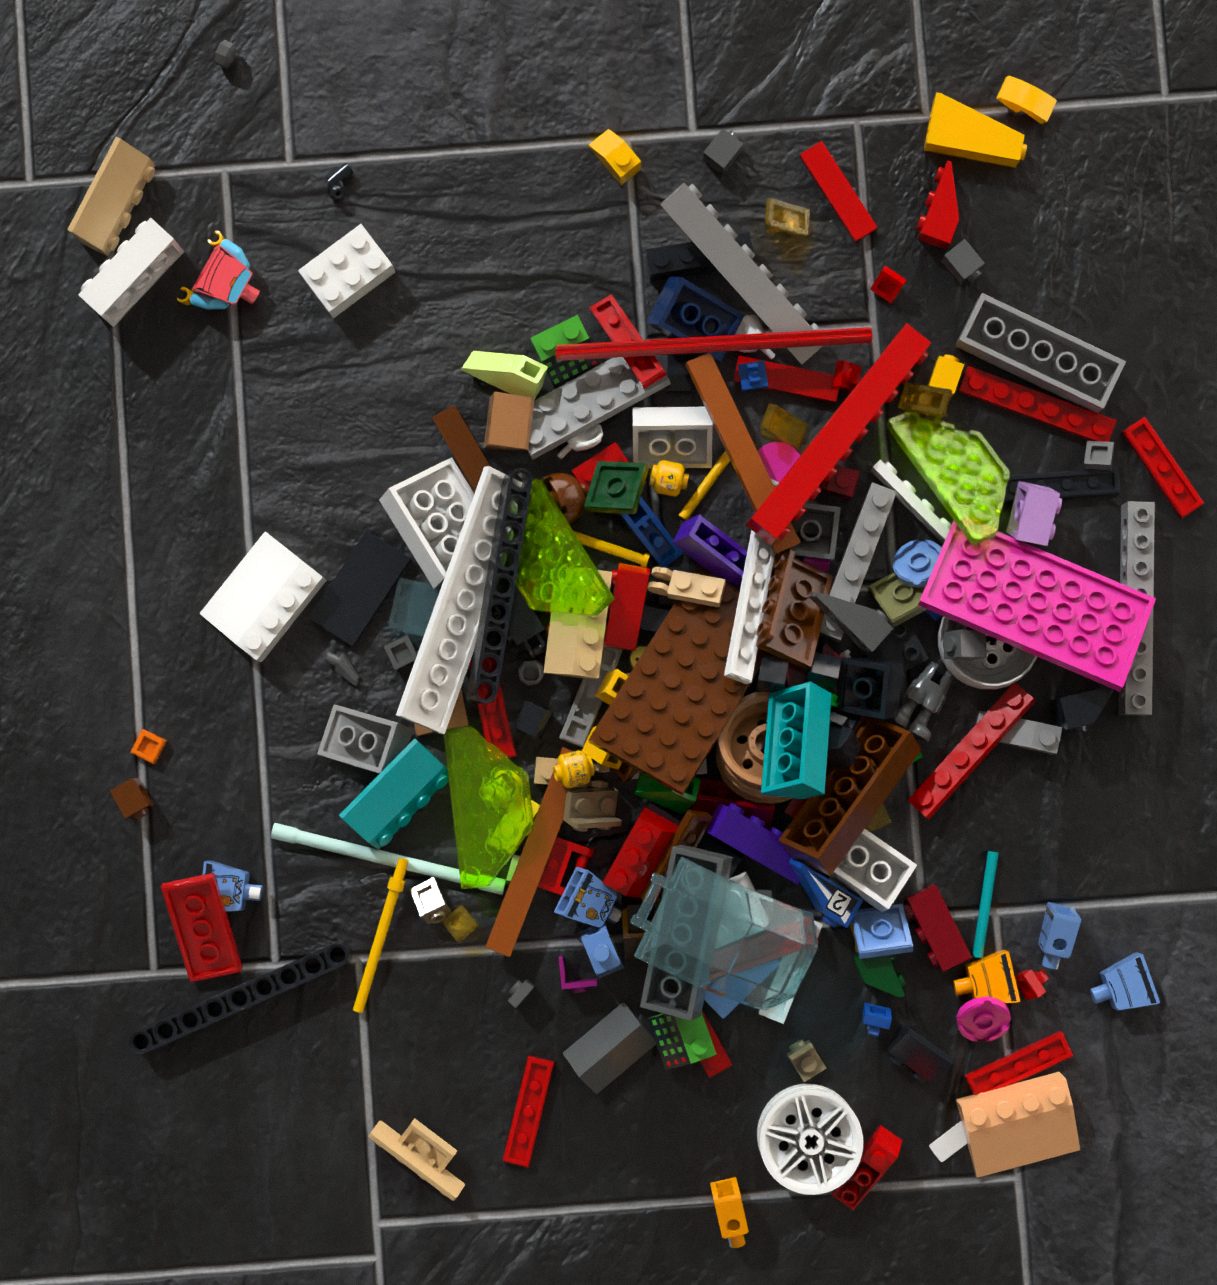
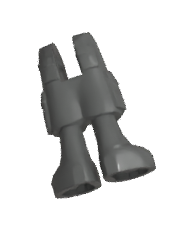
[887,661,954,742]

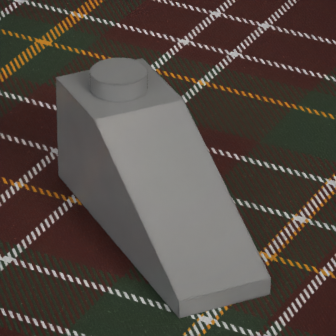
[976,711,1062,754]

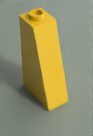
[924,92,1027,168]

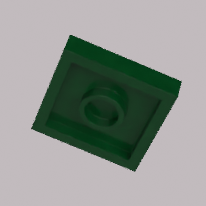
[584,461,649,514]

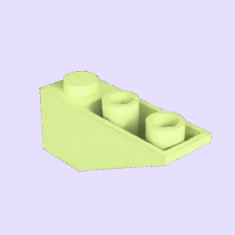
[461,351,548,399]

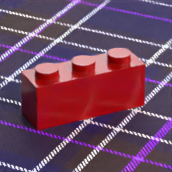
[604,563,650,651]

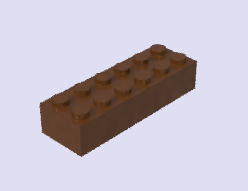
[778,716,921,876]

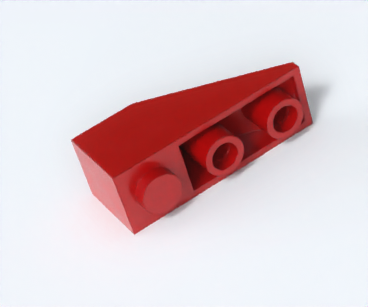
[916,160,959,250]
[832,1125,903,1211]

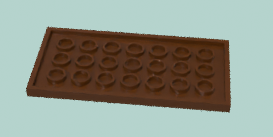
[589,567,770,796]

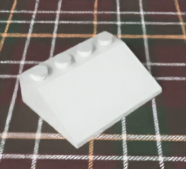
[379,457,474,589]
[200,532,327,662]

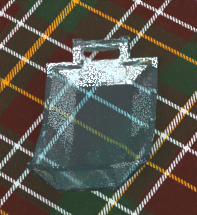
[630,857,818,1011]

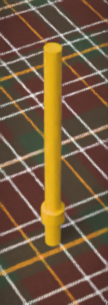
[353,858,409,1013]

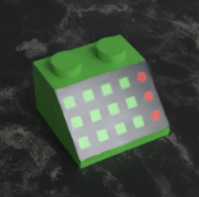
[530,315,600,390]
[647,1012,717,1070]

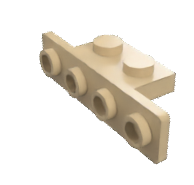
[368,1118,465,1201]

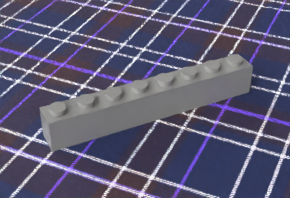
[660,183,822,364]

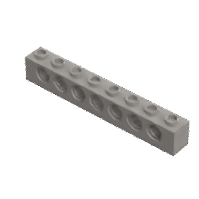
[1118,501,1155,716]

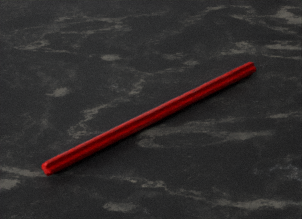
[555,327,873,361]

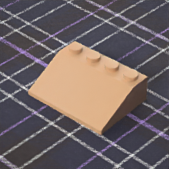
[956,1072,1080,1178]

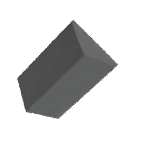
[563,1001,656,1094]

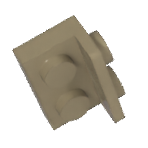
[563,787,622,832]

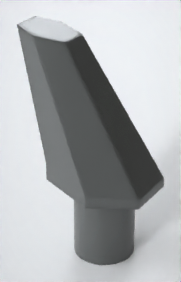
[325,652,360,687]

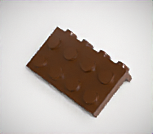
[756,548,833,670]

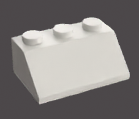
[633,407,713,468]

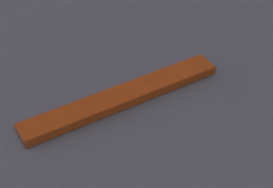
[685,352,801,555]
[485,747,576,957]

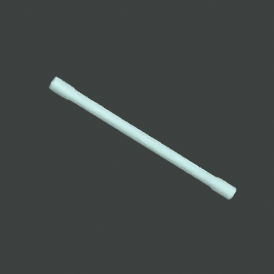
[271,823,506,895]

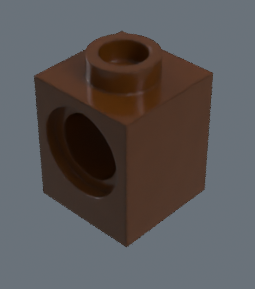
[110,778,154,821]

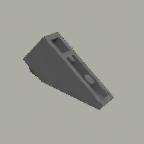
[808,592,894,652]

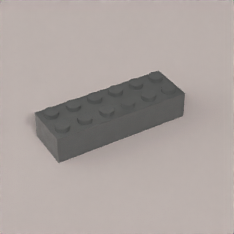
[640,845,733,1021]

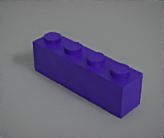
[672,514,774,598]
[705,802,808,885]

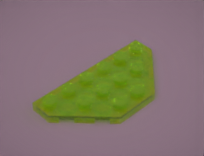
[886,411,1010,546]
[512,479,615,616]
[444,726,534,889]

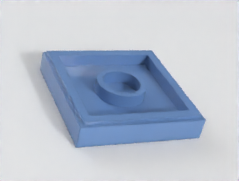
[851,904,913,959]

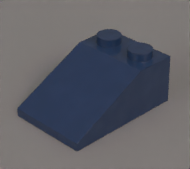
[646,276,745,362]

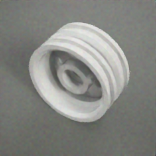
[757,1084,863,1195]

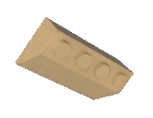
[67,137,155,256]
[543,567,612,680]

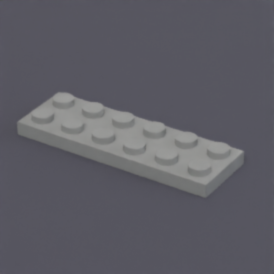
[527,355,671,460]

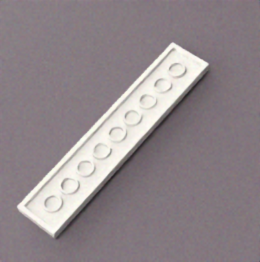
[396,466,522,734]

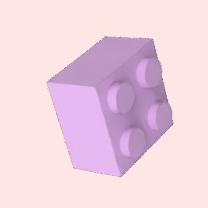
[1006,481,1062,546]

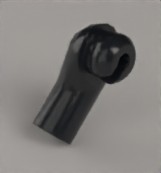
[327,163,354,200]

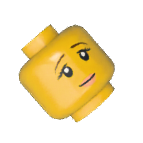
[649,460,689,497]

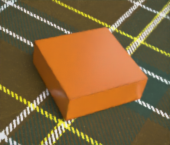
[130,729,167,764]

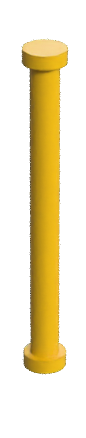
[526,514,650,568]

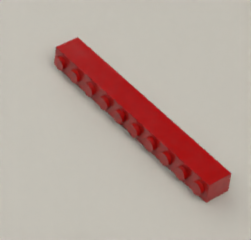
[746,323,931,545]

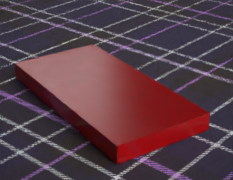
[161,873,243,983]

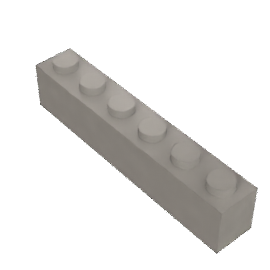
[819,482,897,642]

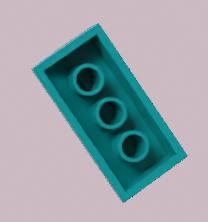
[761,682,831,799]
[339,738,453,850]

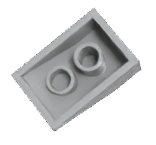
[317,704,414,774]

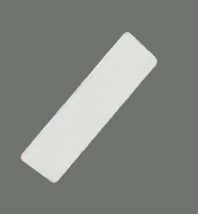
[929,1121,967,1162]

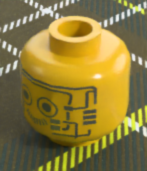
[553,750,594,788]

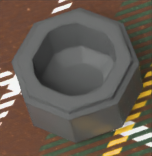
[214,40,236,68]
[518,658,544,686]

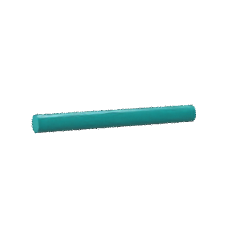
[972,851,999,958]

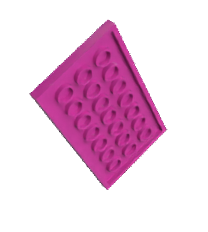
[918,514,1156,692]

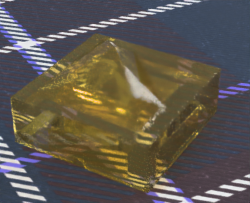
[442,904,480,943]

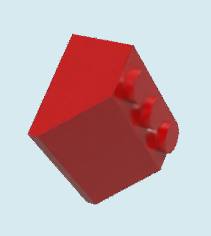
[602,807,678,898]

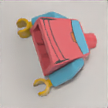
[177,231,260,310]

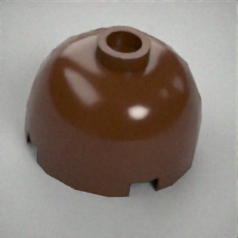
[539,473,588,527]

